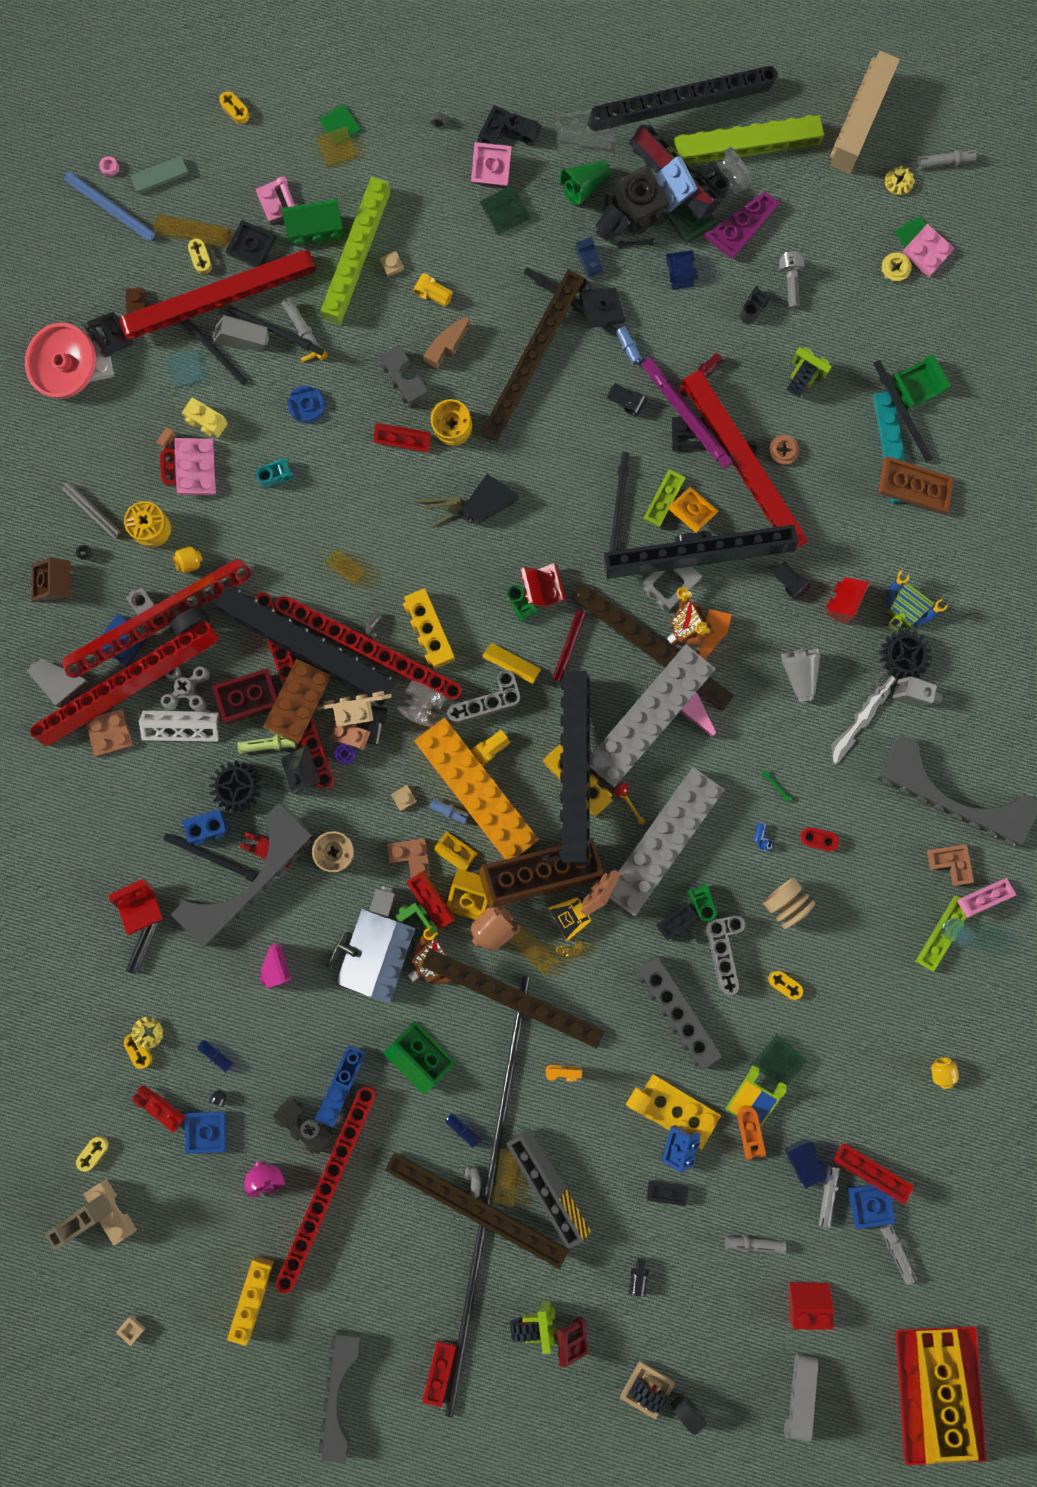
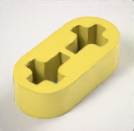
[188,239,212,275]
[76,1136,109,1172]

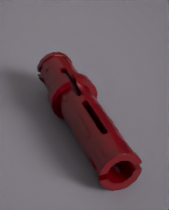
[676,353,724,397]

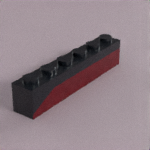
[629,125,722,219]

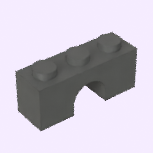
[379,345,429,408]

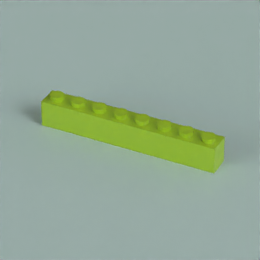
[673,115,824,165]
[321,176,391,325]

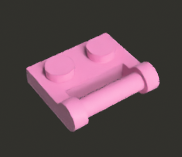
[255,176,297,224]

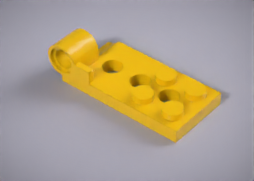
[626,1074,721,1150]

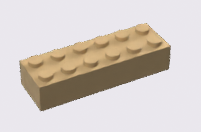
[829,51,900,174]

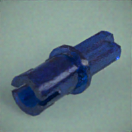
[197,1040,234,1073]
[445,1113,481,1148]

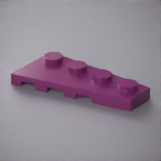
[704,192,779,260]

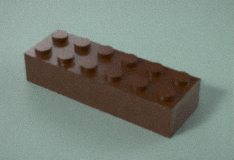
[479,838,604,909]

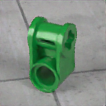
[507,585,538,623]
[687,883,717,922]

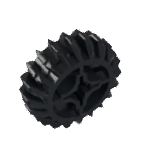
[879,630,932,679]
[209,760,262,813]

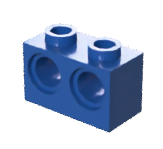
[182,809,229,846]

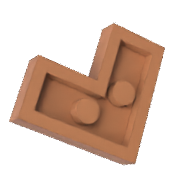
[330,723,370,750]
[387,838,431,878]
[927,844,974,886]

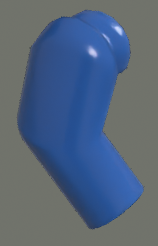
[754,823,773,851]

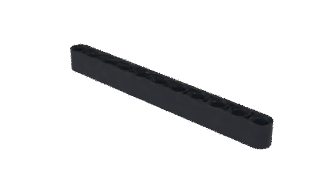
[588,66,778,131]

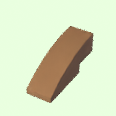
[423,317,470,369]

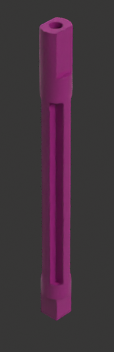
[641,357,732,470]

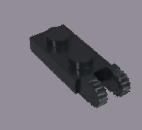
[477,105,511,145]

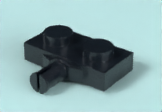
[655,902,698,942]

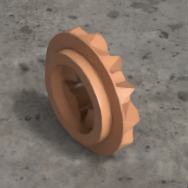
[769,435,799,465]

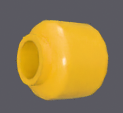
[173,546,203,574]
[931,1057,959,1089]

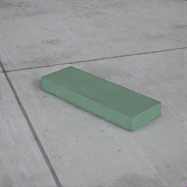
[130,156,189,194]

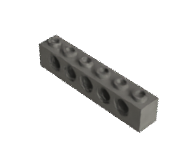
[636,956,722,1070]

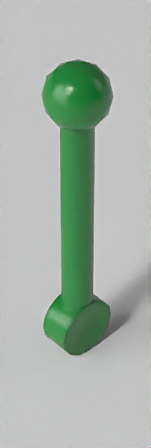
[762,770,792,802]

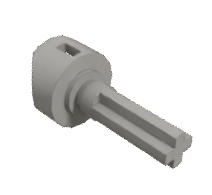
[779,251,805,308]

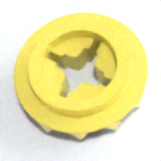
[885,166,915,195]
[881,253,912,282]
[132,1017,164,1049]

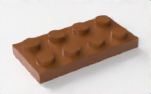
[878,456,954,515]
[263,659,331,744]

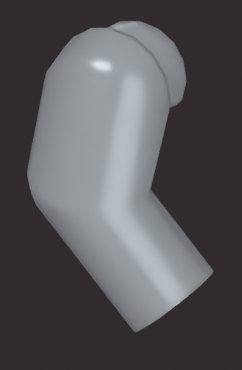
[465,1166,481,1197]

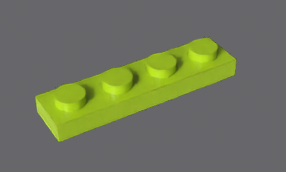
[915,896,967,972]

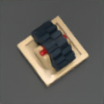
[620,1360,675,1420]

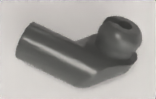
[365,612,383,641]

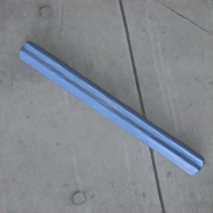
[64,172,155,241]

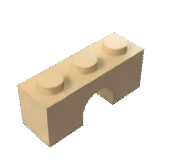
[84,1179,137,1246]

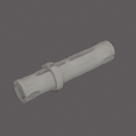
[918,149,976,169]
[281,297,320,352]
[818,1165,841,1228]
[880,1224,917,1285]
[725,1236,786,1254]

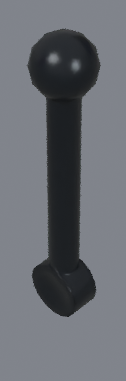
[617,238,656,249]

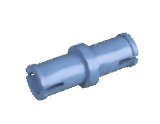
[616,327,643,365]
[429,798,469,824]

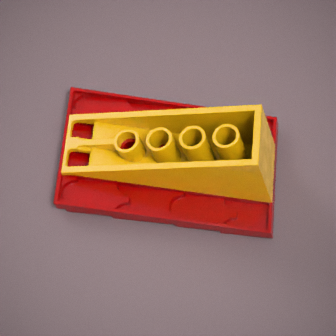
[895,1326,987,1466]

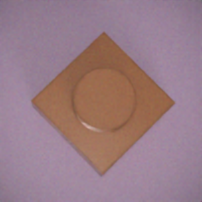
[156,427,177,450]

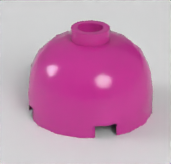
[244,1161,285,1198]

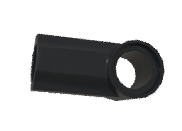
[607,383,647,417]
[772,561,811,600]
[364,705,387,745]

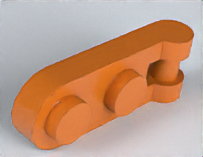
[737,1105,766,1161]

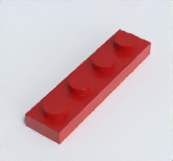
[833,1143,915,1205]

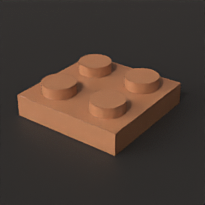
[86,709,133,757]
[580,870,621,916]

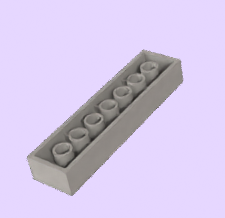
[590,644,715,787]
[609,767,725,916]

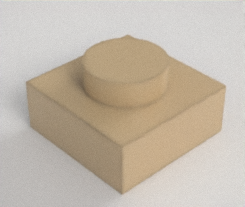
[379,251,404,277]
[391,785,417,811]
[116,1315,145,1346]

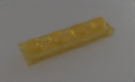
[153,213,230,248]

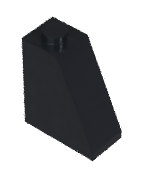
[461,474,518,525]

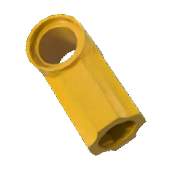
[413,273,453,307]
[471,730,511,766]

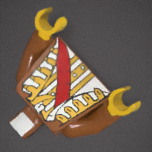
[668,587,715,647]
[407,926,452,984]

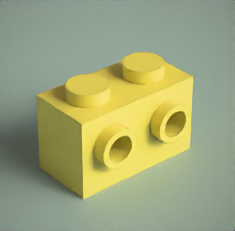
[182,397,228,439]

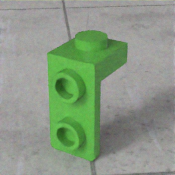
[396,903,438,936]

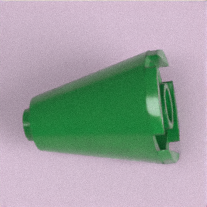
[559,160,611,205]

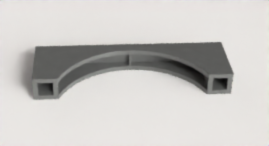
[877,735,1037,847]
[171,803,316,948]

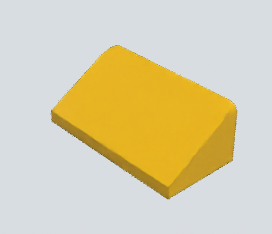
[434,831,478,871]

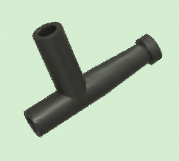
[325,931,358,970]

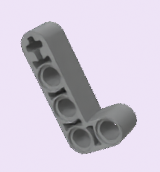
[447,670,520,724]
[706,916,745,995]
[784,1354,818,1442]

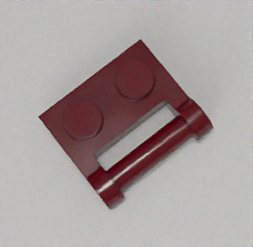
[554,1316,588,1368]

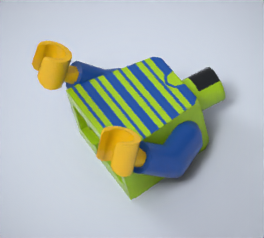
[887,570,948,631]

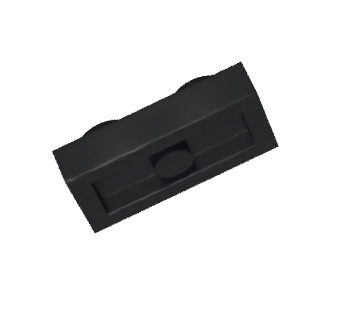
[646,1179,689,1206]

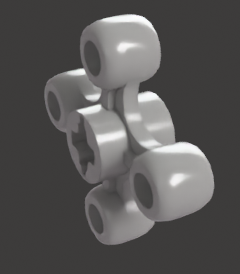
[161,666,210,711]

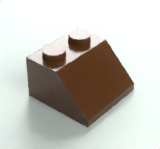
[31,557,73,602]

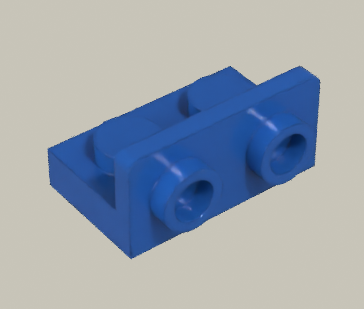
[662,1125,701,1173]

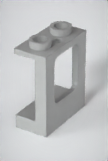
[642,567,702,612]

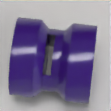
[335,744,357,764]

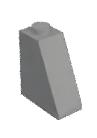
[213,315,269,351]
[27,658,91,708]

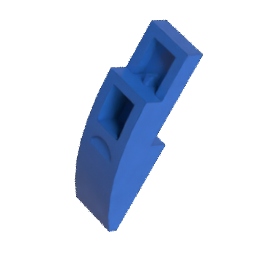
[315,1045,366,1128]

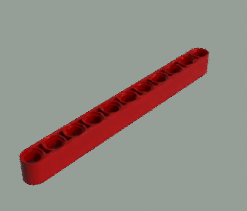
[119,250,317,339]
[681,370,808,553]
[62,559,251,678]
[255,592,335,790]
[275,596,462,702]
[30,622,218,746]
[276,1085,376,1294]

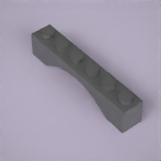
[318,1329,362,1463]

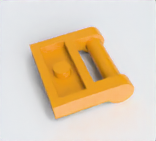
[545,1065,582,1082]

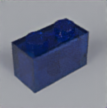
[784,1138,827,1189]

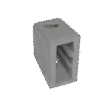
[892,677,943,706]

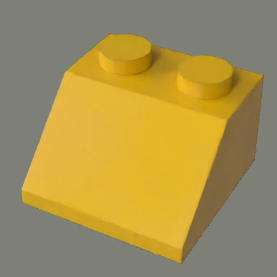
[447,869,488,920]

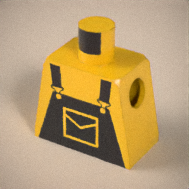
[548,897,591,940]

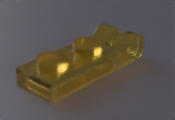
[509,923,558,975]
[493,1148,518,1207]

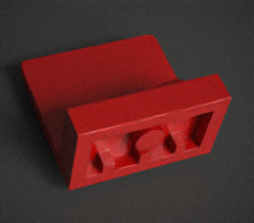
[521,564,566,607]
[108,878,163,935]

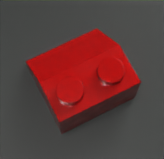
[825,577,870,624]
[789,1282,834,1330]

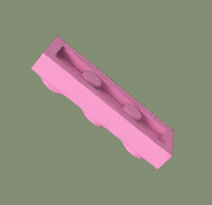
[957,878,1016,918]

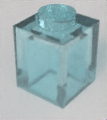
[941,918,976,949]

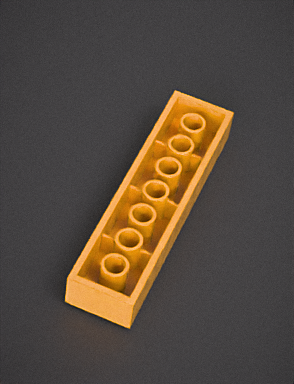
[414,717,539,859]

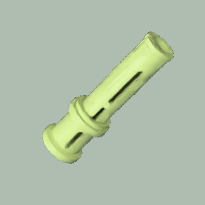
[238,734,298,754]

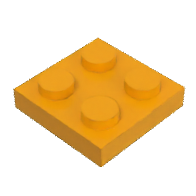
[668,487,719,533]

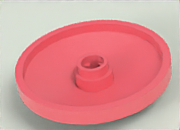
[25,323,96,399]

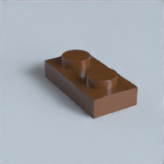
[126,288,146,315]

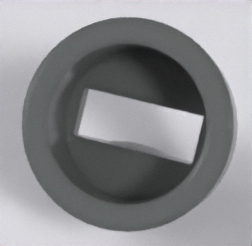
[431,111,446,129]

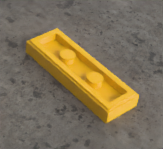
[483,643,541,684]

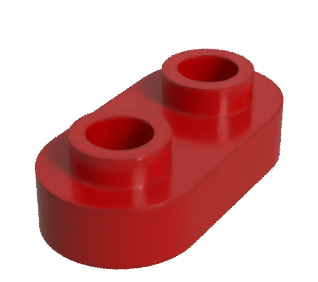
[160,448,176,487]
[800,827,839,852]

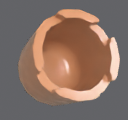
[471,906,521,951]

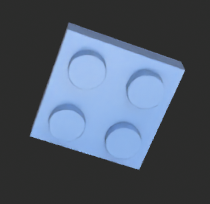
[650,156,698,212]

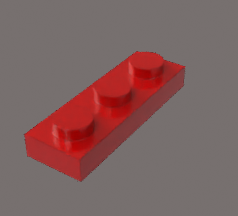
[373,422,431,452]
[406,871,456,930]
[422,1340,456,1407]

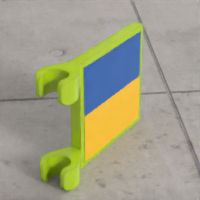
[725,1066,787,1128]

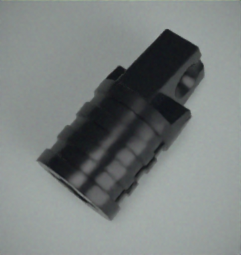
[628,1257,649,1297]

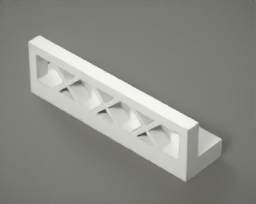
[139,711,220,742]

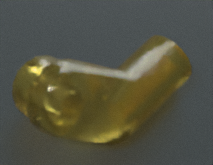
[556,941,585,959]

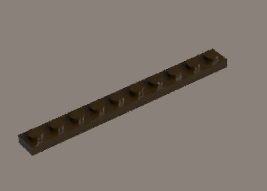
[481,269,584,443]
[571,582,735,711]
[421,948,605,1049]
[384,1152,569,1269]

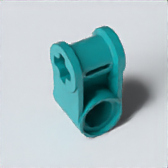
[256,458,294,488]

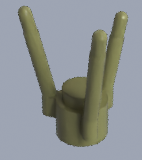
[416,496,462,527]

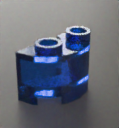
[665,250,698,290]

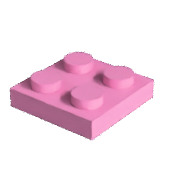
[471,142,512,186]
[902,224,955,277]

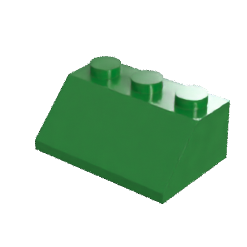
[282,199,345,246]
[383,1021,456,1095]

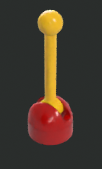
[612,782,645,825]

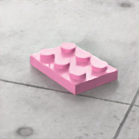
[174,438,216,496]

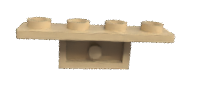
[316,691,392,727]

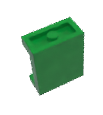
[891,354,951,411]

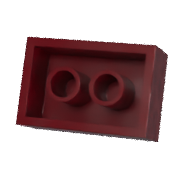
[212,668,278,725]

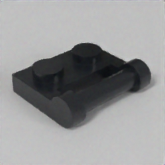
[84,311,133,357]
[671,417,710,451]

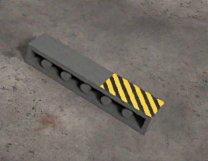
[506,1127,591,1249]

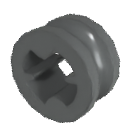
[300,1119,320,1139]

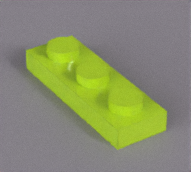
[643,469,686,528]

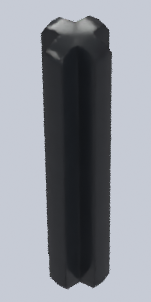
[126,922,158,974]

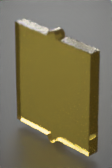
[316,127,357,167]

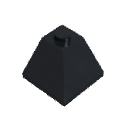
[280,746,320,794]

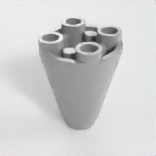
[781,648,820,701]

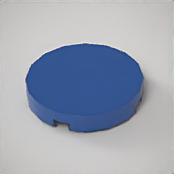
[287,386,325,424]

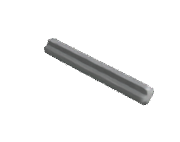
[62,482,121,539]

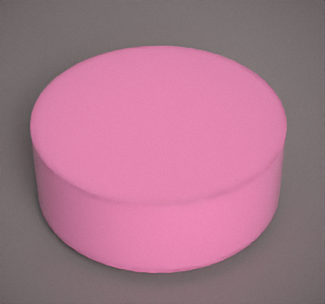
[99,156,119,177]

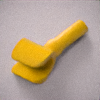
[301,346,328,363]

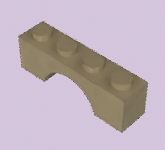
[45,1194,113,1251]

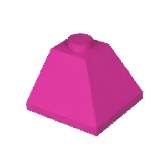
[260,943,292,988]

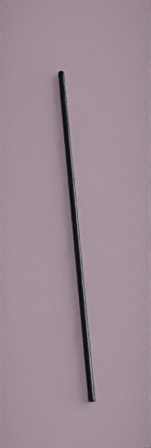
[445,976,530,1417]

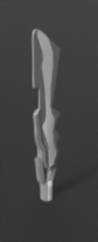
[831,676,897,764]

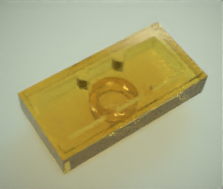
[325,548,366,587]

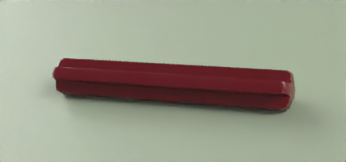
[553,610,586,682]

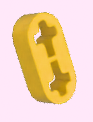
[219,91,249,124]
[768,971,803,1000]
[124,1034,152,1069]

